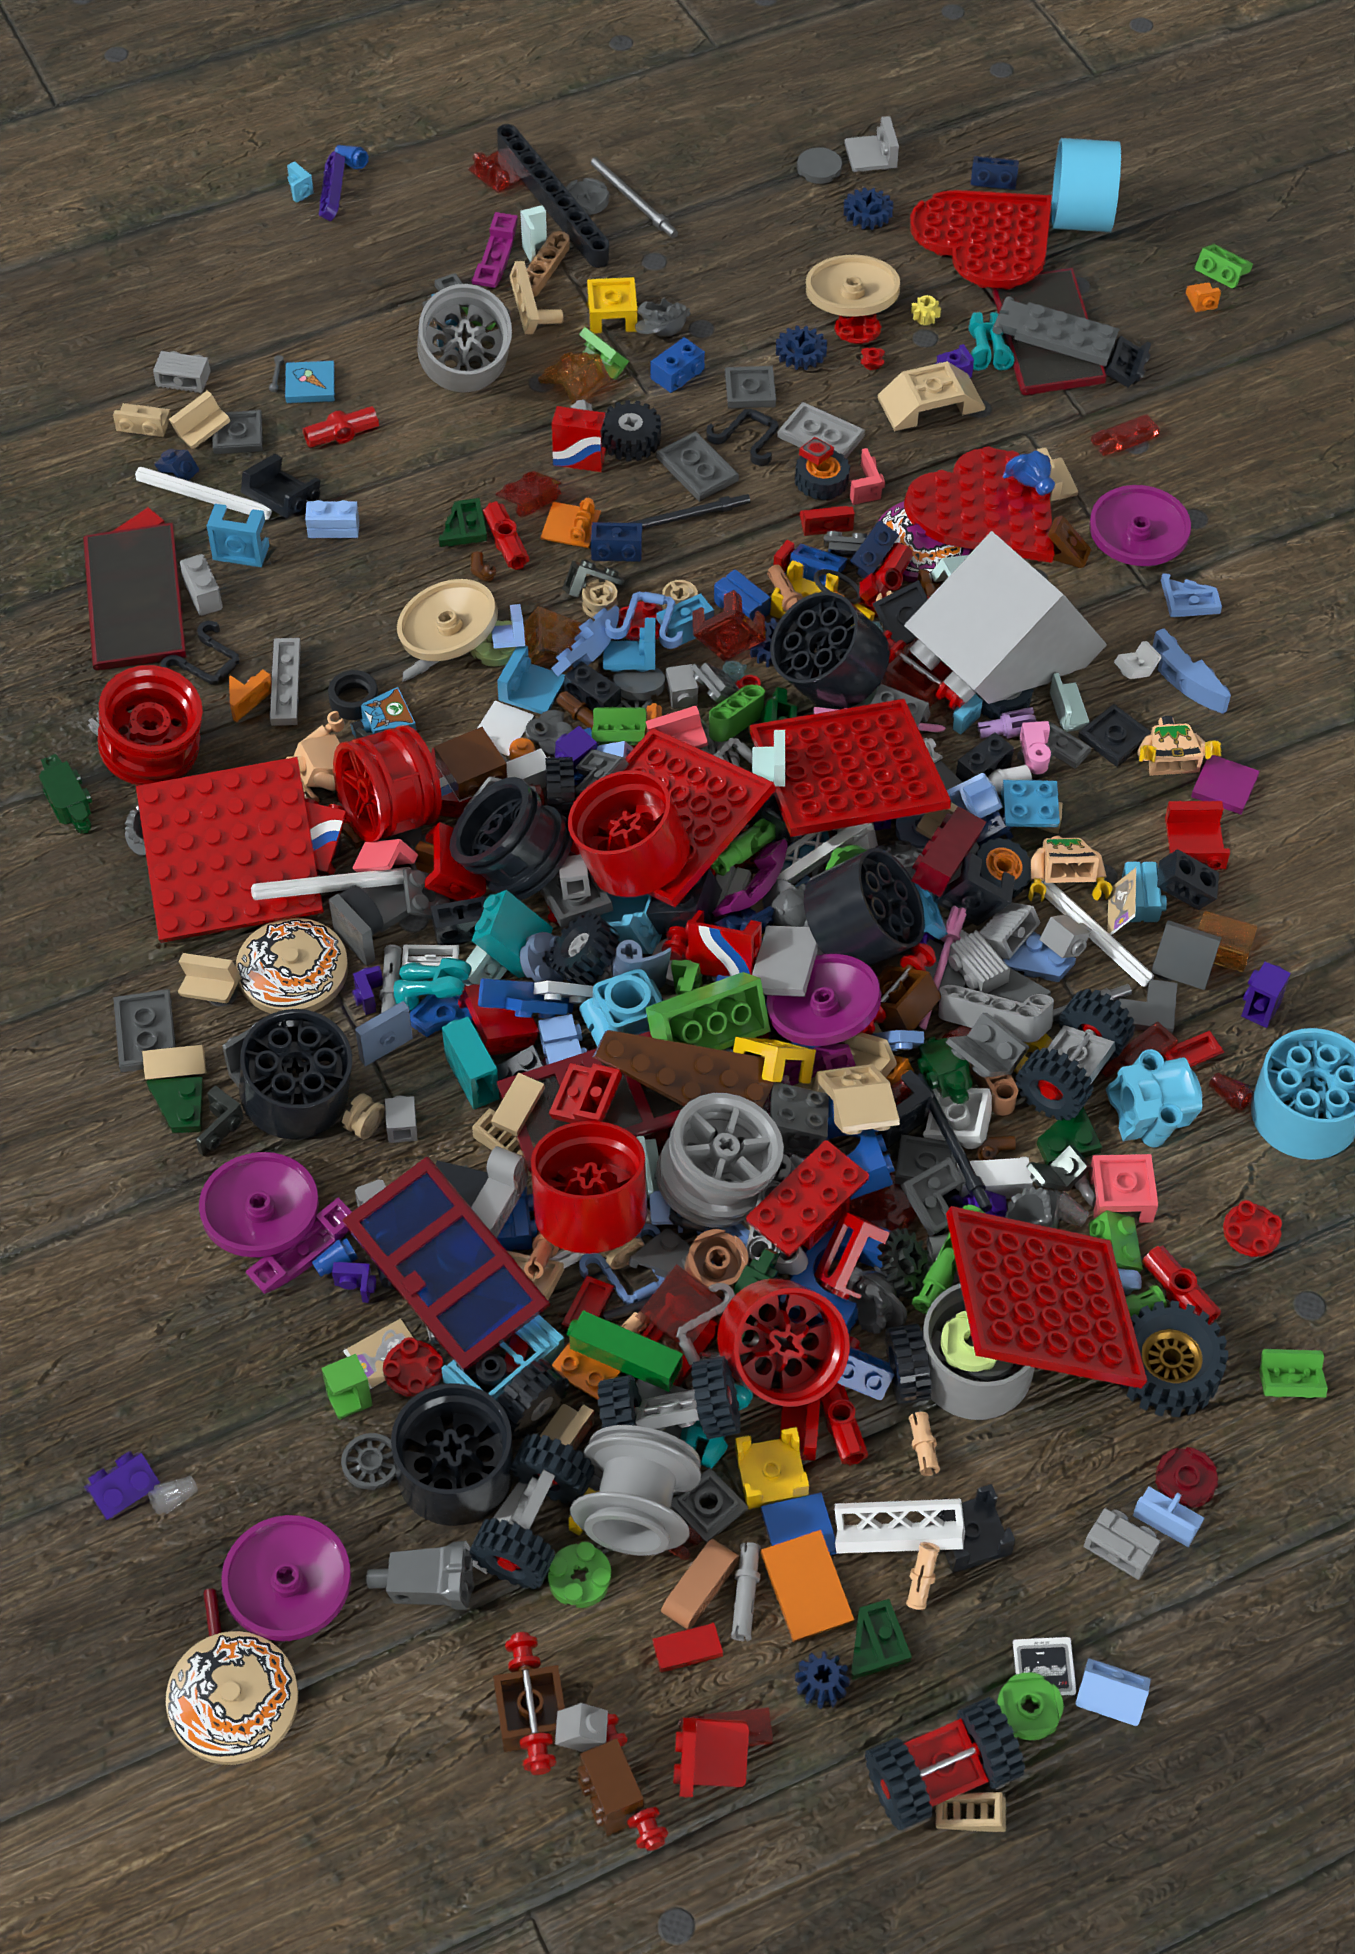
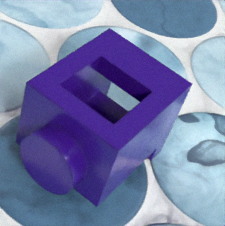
[935,344,974,378]

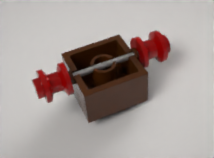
[861,943,941,1035]
[493,1632,565,1775]
[577,1712,669,1851]

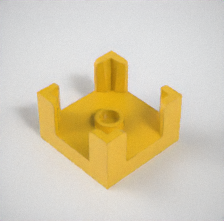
[587,277,637,334]
[771,560,839,619]
[733,1037,816,1084]
[735,1427,809,1509]

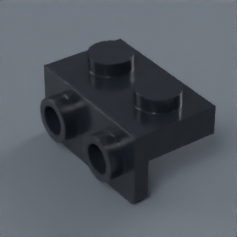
[1105,336,1151,388]

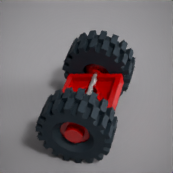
[865,1697,1025,1831]

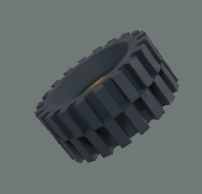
[1119,1301,1228,1417]

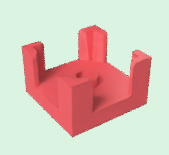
[1089,1154,1158,1223]

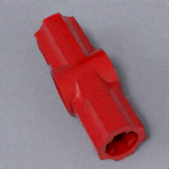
[303,406,379,448]
[483,501,529,570]
[859,543,913,617]
[1142,1245,1221,1325]
[820,1383,868,1466]

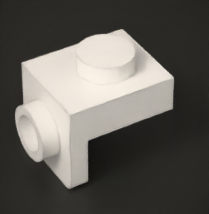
[1114,641,1161,679]

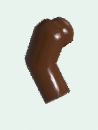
[471,551,496,582]
[977,1136,1016,1160]

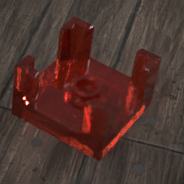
[692,590,766,661]
[849,1161,917,1231]
[635,1264,724,1353]

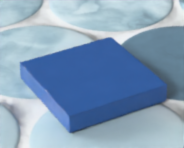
[761,1492,838,1555]

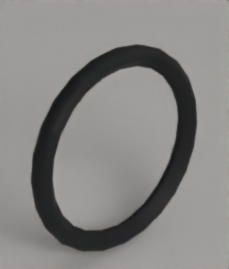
[814,569,862,605]

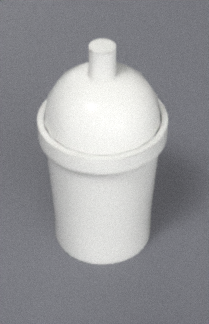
[988,765,1032,795]

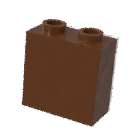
[434,727,508,802]

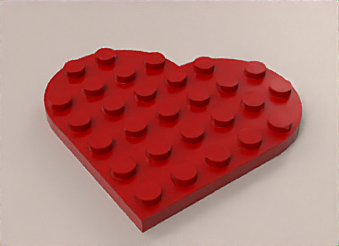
[910,190,1052,289]
[904,446,1054,563]

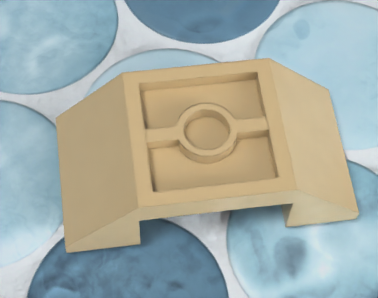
[878,361,985,431]
[811,1064,900,1135]

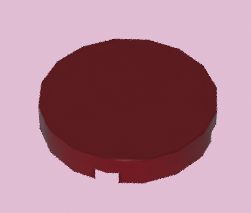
[1155,1447,1218,1508]

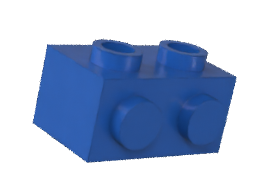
[651,337,705,393]

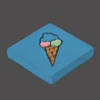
[285,361,335,403]

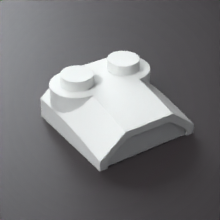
[923,1088,992,1149]

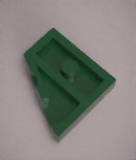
[439,498,487,547]
[147,1077,204,1133]
[1037,1107,1102,1165]
[851,1599,912,1680]

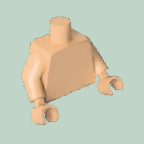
[286,711,345,791]

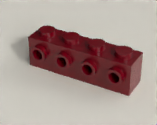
[911,806,986,897]

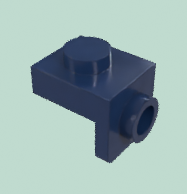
[154,449,199,481]

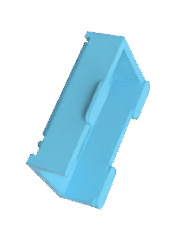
[442,1305,564,1401]

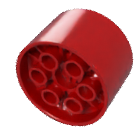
[568,770,690,897]
[531,1121,647,1254]
[717,1279,850,1406]

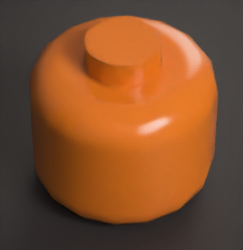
[509,738,536,760]

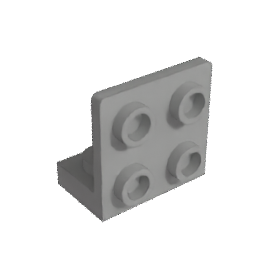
[845,116,899,172]

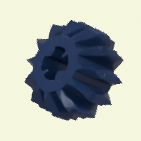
[795,1651,850,1709]

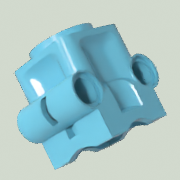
[579,969,664,1047]
[1105,1049,1202,1147]

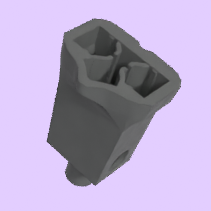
[367,1540,474,1610]

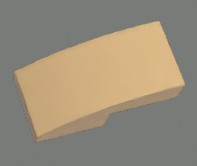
[142,1045,207,1080]

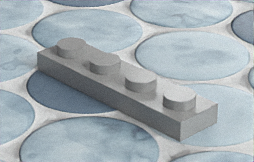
[270,638,301,726]

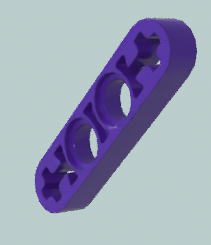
[319,151,345,222]

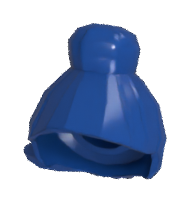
[1003,451,1055,496]

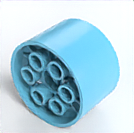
[1051,138,1121,232]
[1251,1028,1355,1160]

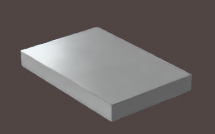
[777,402,865,459]
[752,926,819,996]

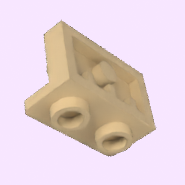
[113,403,171,437]

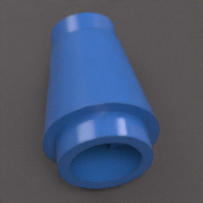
[335,145,368,170]
[312,1238,358,1277]

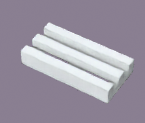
[402,945,459,966]

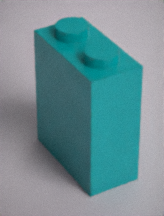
[472,890,553,978]
[442,1016,500,1110]

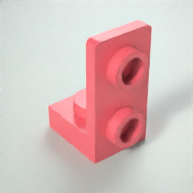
[850,448,885,505]

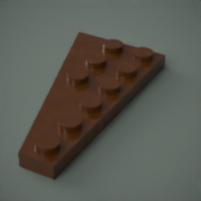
[593,1030,774,1108]

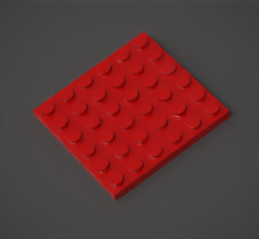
[750,699,951,837]
[569,728,776,907]
[136,757,324,943]
[946,1206,1147,1389]

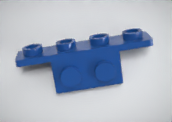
[478,978,574,1019]

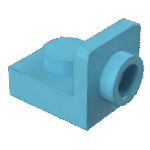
[287,161,314,203]
[953,694,982,735]

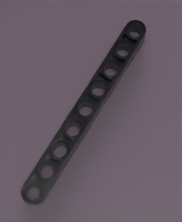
[497,124,609,268]

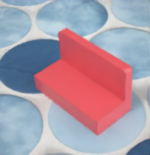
[646,706,708,749]
[353,839,418,872]

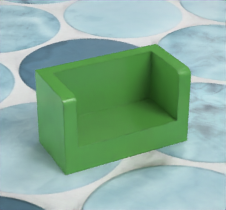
[322,1354,373,1419]

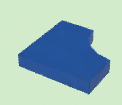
[410,995,475,1037]

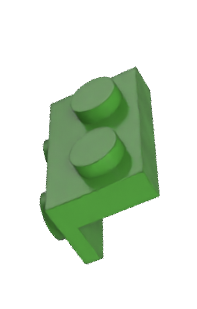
[591,707,647,745]
[1089,1210,1143,1273]
[1259,1349,1328,1398]

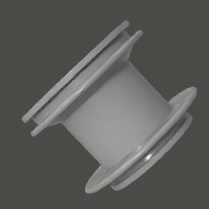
[570,1425,701,1556]

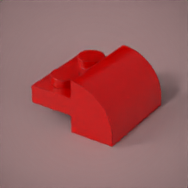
[549,1063,622,1123]

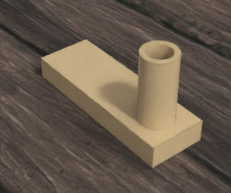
[510,261,563,334]

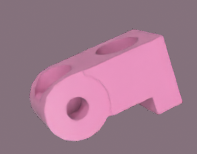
[1020,721,1051,774]

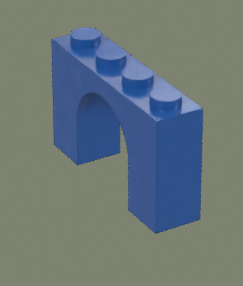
[826,1096,895,1200]
[778,1224,890,1335]

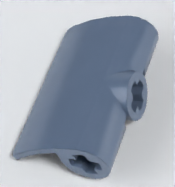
[611,940,671,989]

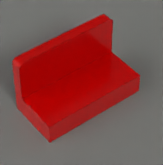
[800,506,855,536]
[780,1398,820,1461]

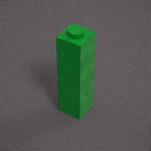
[567,1311,683,1392]

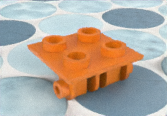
[540,498,601,548]
[552,1341,621,1400]

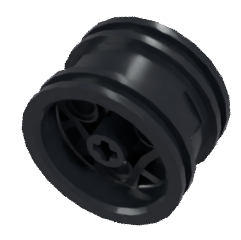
[450,777,573,901]

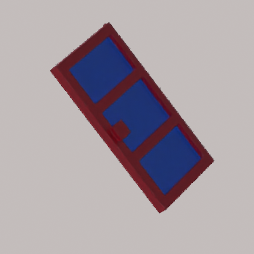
[342,1157,551,1372]

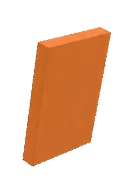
[761,1530,854,1643]

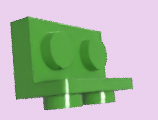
[1195,244,1253,289]
[579,327,629,380]
[671,960,703,995]

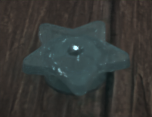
[722,661,747,683]

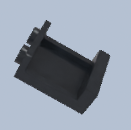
[241,454,321,518]

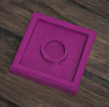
[1191,755,1260,815]

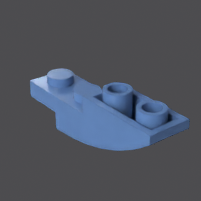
[551,605,619,676]
[1152,628,1231,713]

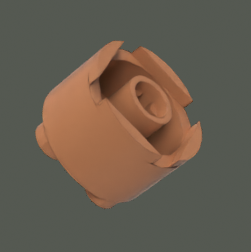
[685,1229,748,1298]

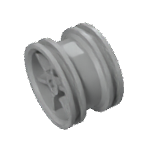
[655,1093,784,1228]

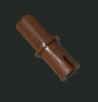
[556,691,594,730]

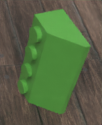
[645,972,771,1050]

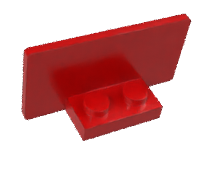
[746,1140,869,1256]

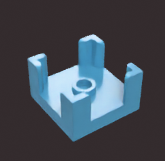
[207,503,269,567]

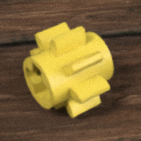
[911,295,941,325]

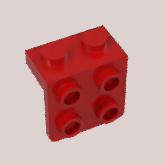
[673,1718,749,1797]

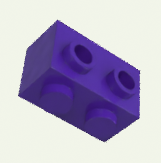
[1241,961,1291,1028]

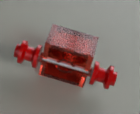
[881,630,965,709]

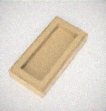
[491,1073,545,1136]

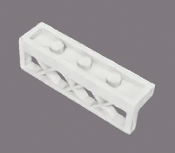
[777,823,874,884]
[835,1499,965,1553]

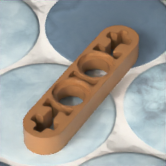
[526,231,570,297]

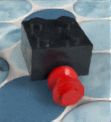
[646,866,722,961]

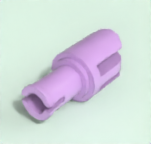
[977,707,1036,739]

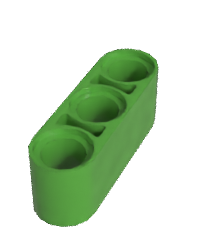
[709,685,765,742]

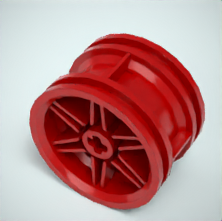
[98,665,203,785]
[333,725,442,842]

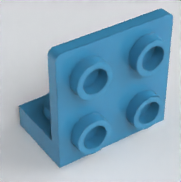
[603,618,656,672]
[497,645,565,714]
[1000,780,1060,827]

